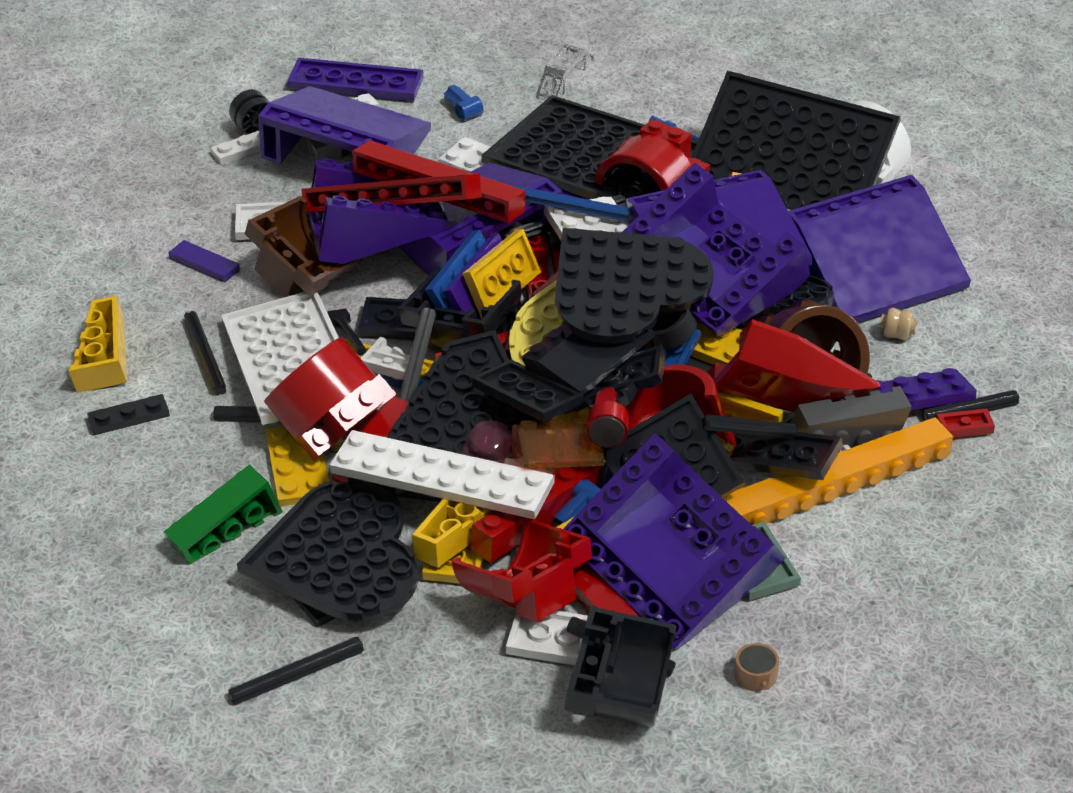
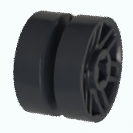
[229,89,269,135]

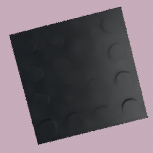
[598,394,746,498]

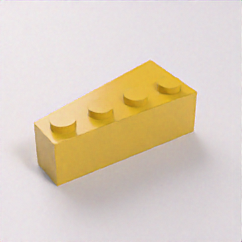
[69,295,127,392]
[412,499,494,568]

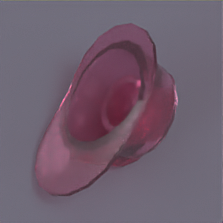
[463,420,513,463]

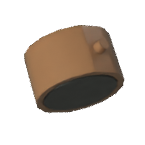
[734,643,779,691]

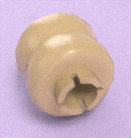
[880,308,917,341]

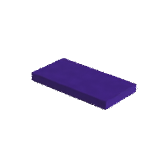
[444,233,503,320]

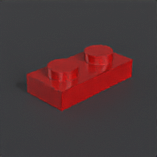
[936,408,995,438]

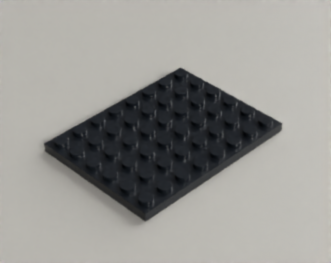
[691,70,901,210]
[482,95,698,207]

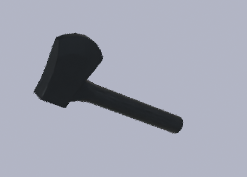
[327,308,366,356]

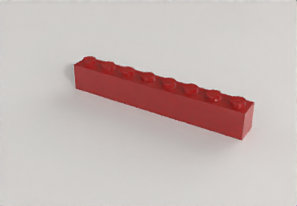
[353,140,525,223]
[301,173,482,212]

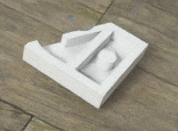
[361,337,410,380]

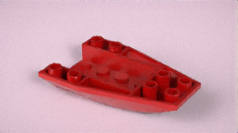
[707,319,880,413]

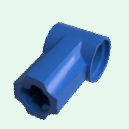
[444,84,484,121]
[554,479,601,525]

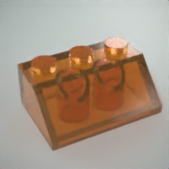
[512,419,604,469]

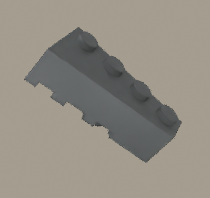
[791,386,912,446]

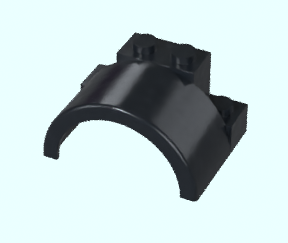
[398,267,521,354]
[564,606,676,727]

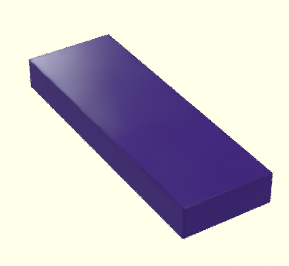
[168,240,240,283]

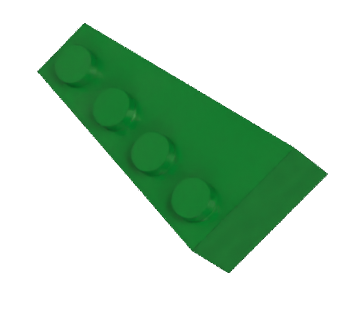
[164,464,283,564]

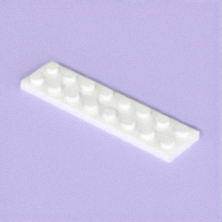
[330,430,554,519]

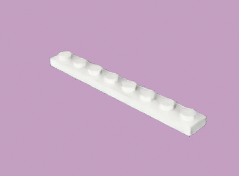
[210,93,379,165]

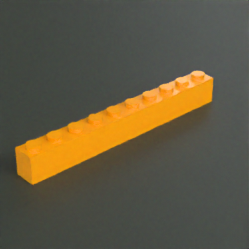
[723,417,953,525]

